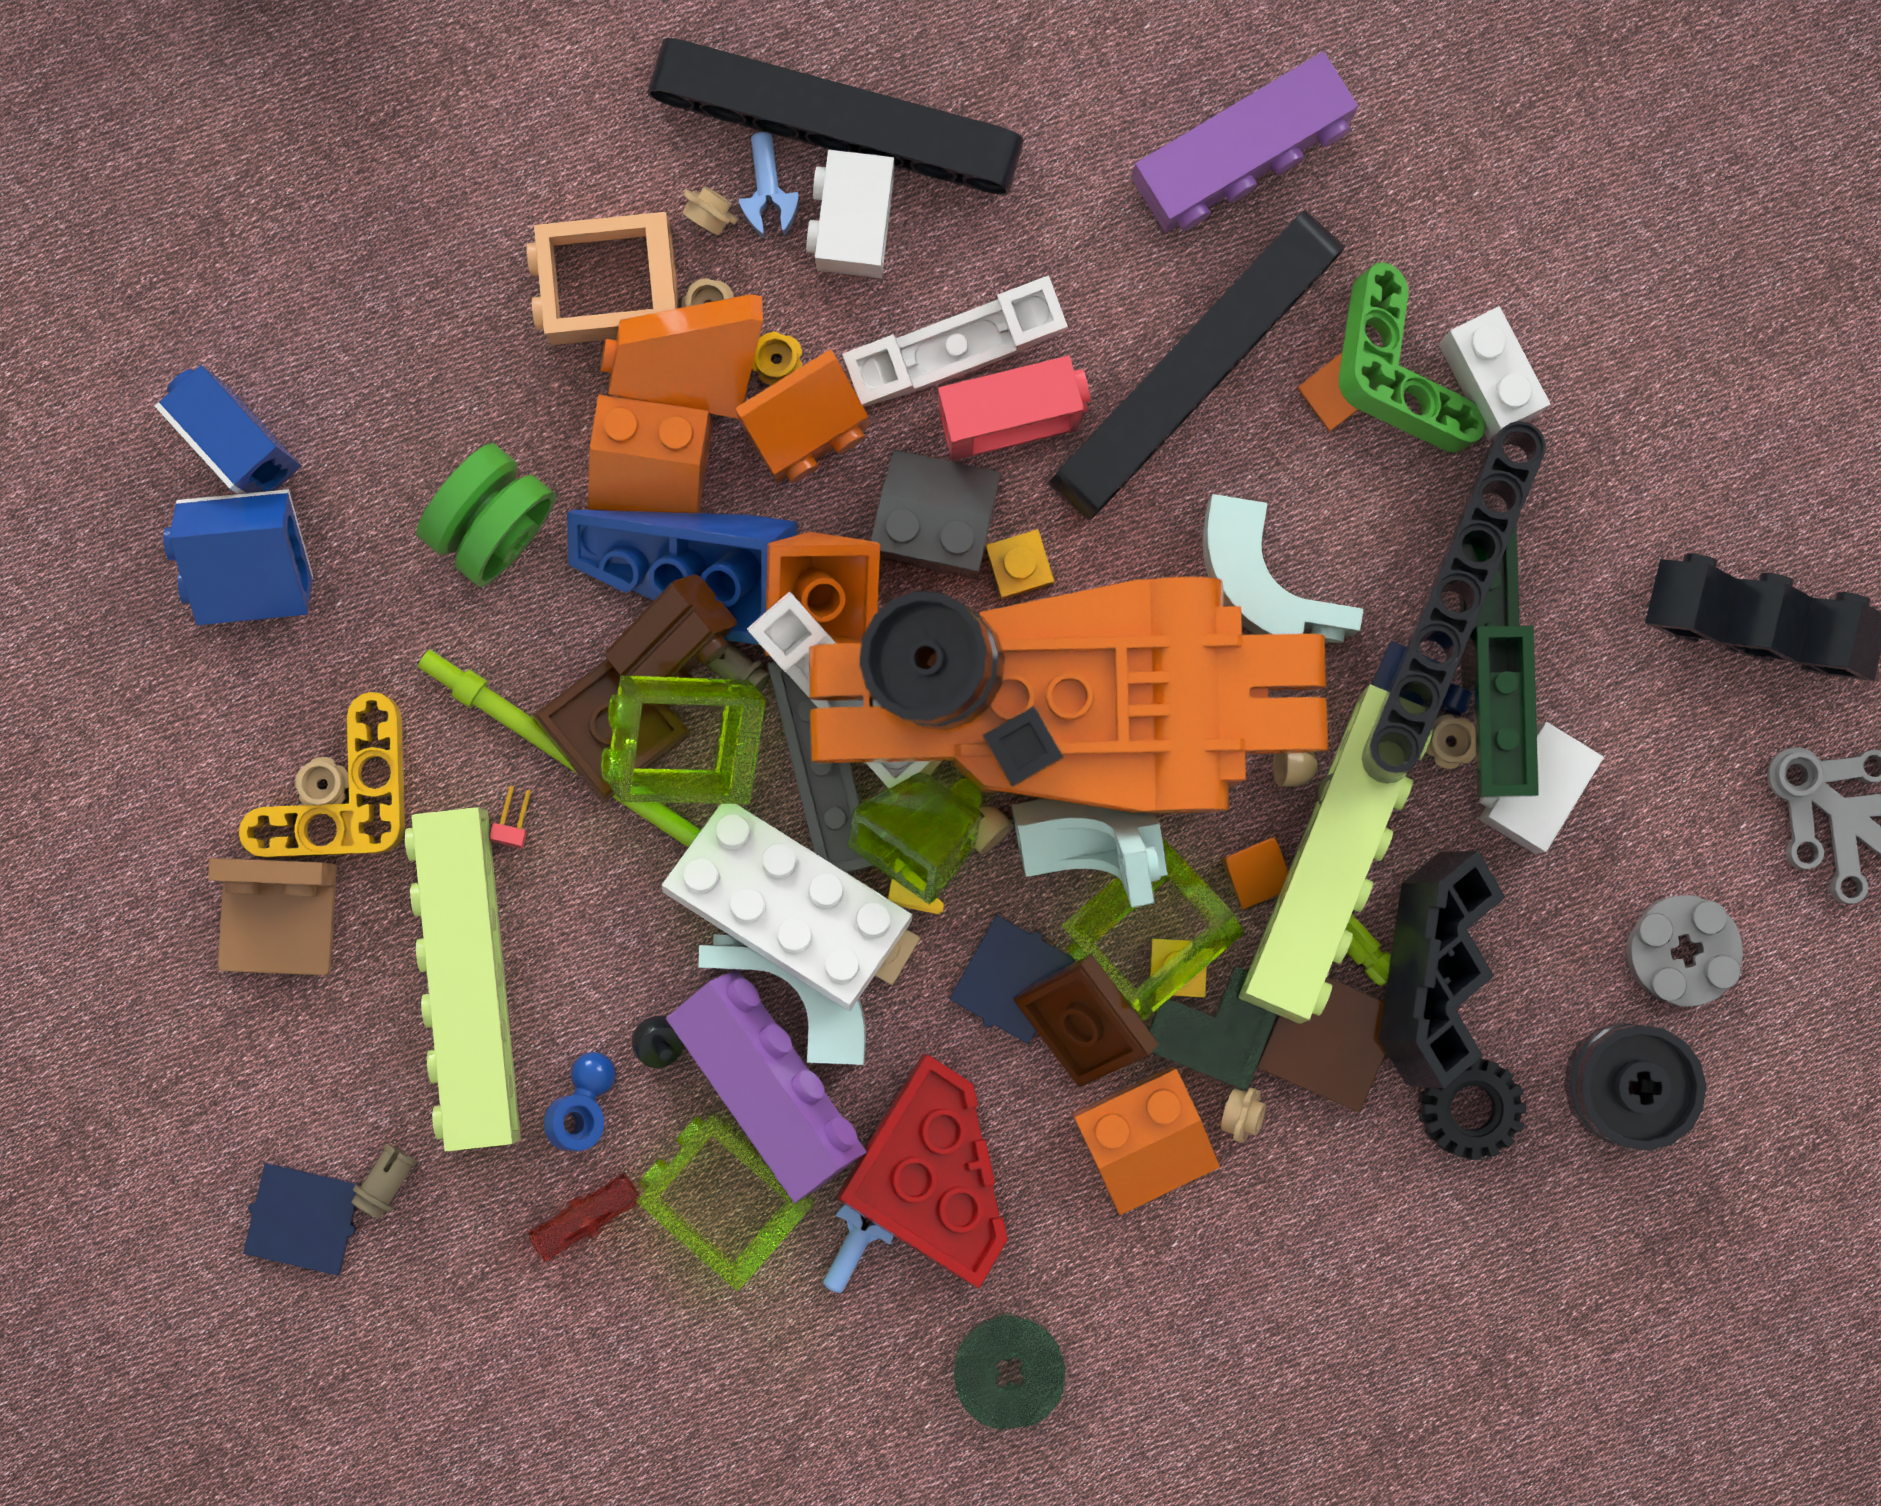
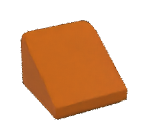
[1297,353,1359,432]
[1220,836,1288,910]

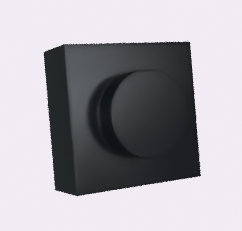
[983,706,1063,787]

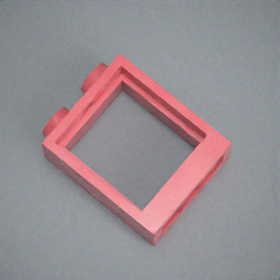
[938,355,1091,461]

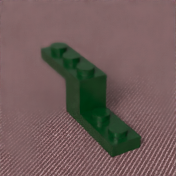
[1459,523,1539,798]

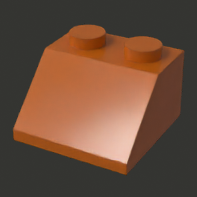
[735,349,870,484]
[588,394,714,513]
[1071,1066,1220,1215]

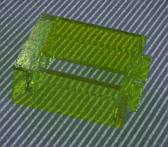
[601,675,766,804]
[1061,838,1245,1021]
[636,1112,815,1292]

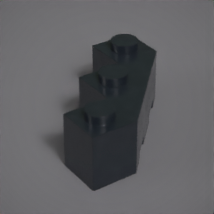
[1645,553,1881,681]
[1379,851,1505,1089]

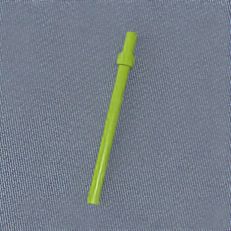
[418,649,701,848]

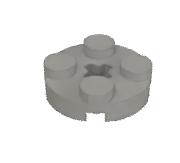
[1626,895,1743,1007]

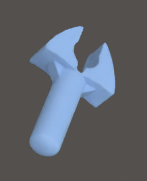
[739,132,800,238]
[823,1204,893,1293]

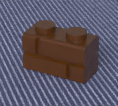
[605,574,737,703]

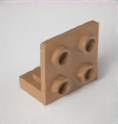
[208,858,337,975]

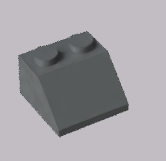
[871,450,1001,580]

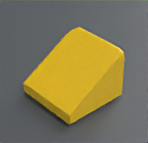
[888,861,945,915]

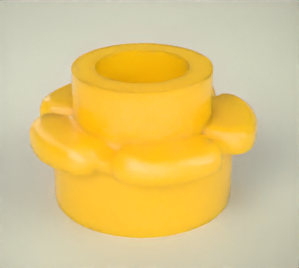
[752,332,803,386]

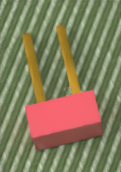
[489,786,531,849]

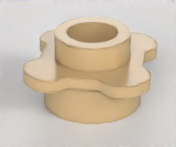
[682,186,739,235]
[1221,1087,1266,1143]

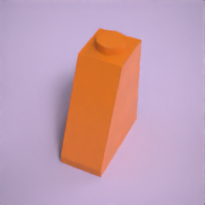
[600,294,763,419]

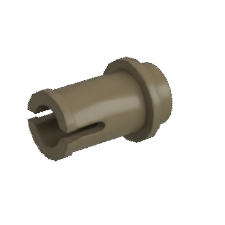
[706,640,770,700]
[351,1143,417,1219]

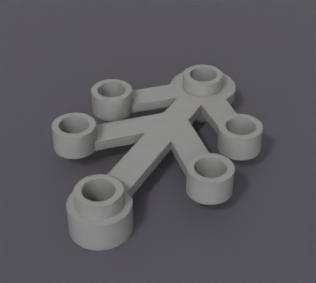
[1767,747,1881,904]

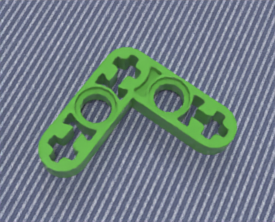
[1339,262,1485,453]

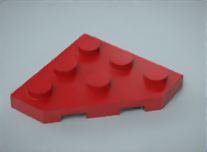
[835,1054,1008,1288]

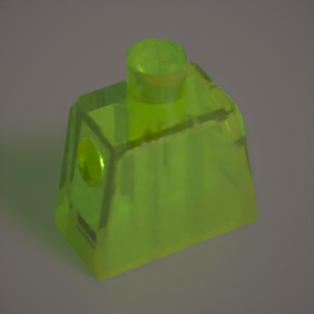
[848,773,982,905]

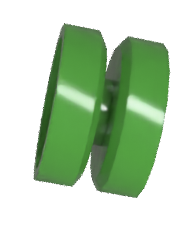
[416,443,557,587]

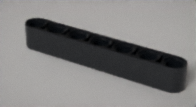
[647,38,1024,195]
[1049,210,1346,521]
[1362,421,1546,784]

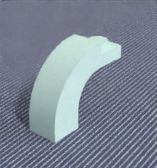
[1202,494,1364,643]
[1011,799,1167,907]
[698,934,866,1065]

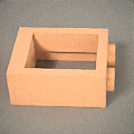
[527,212,679,345]

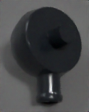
[631,1016,684,1068]

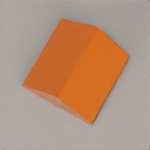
[765,532,880,656]

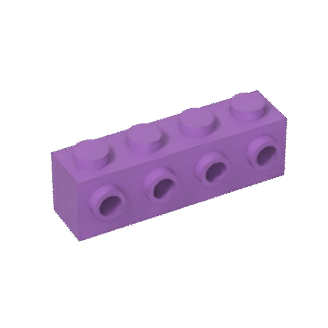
[1131,51,1359,233]
[666,969,866,1203]

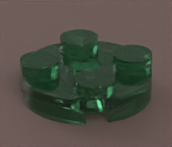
[953,1312,1065,1430]

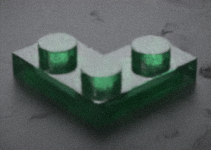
[1148,966,1277,1091]

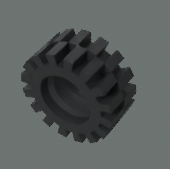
[1418,1058,1526,1160]

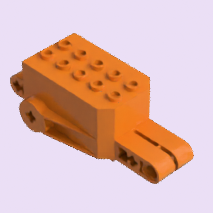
[809,577,1328,814]

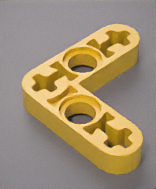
[239,692,405,858]

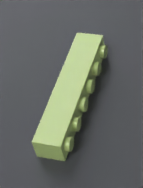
[1238,684,1433,1024]
[405,807,521,1152]

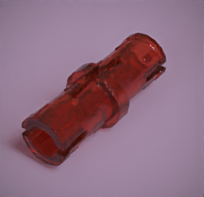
[528,1172,642,1262]

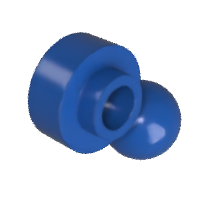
[544,1052,616,1152]

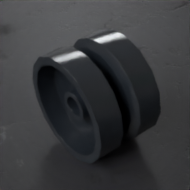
[859,591,1005,730]
[1564,1023,1706,1151]

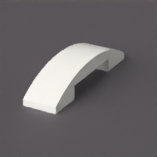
[842,275,1068,406]
[747,591,931,794]

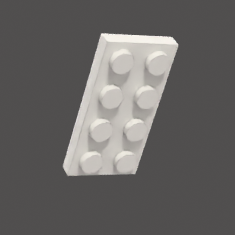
[662,797,912,1011]

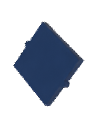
[949,915,1076,1044]
[243,1163,362,1276]

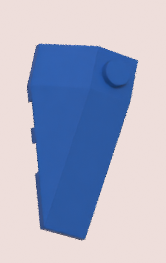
[567,510,797,645]

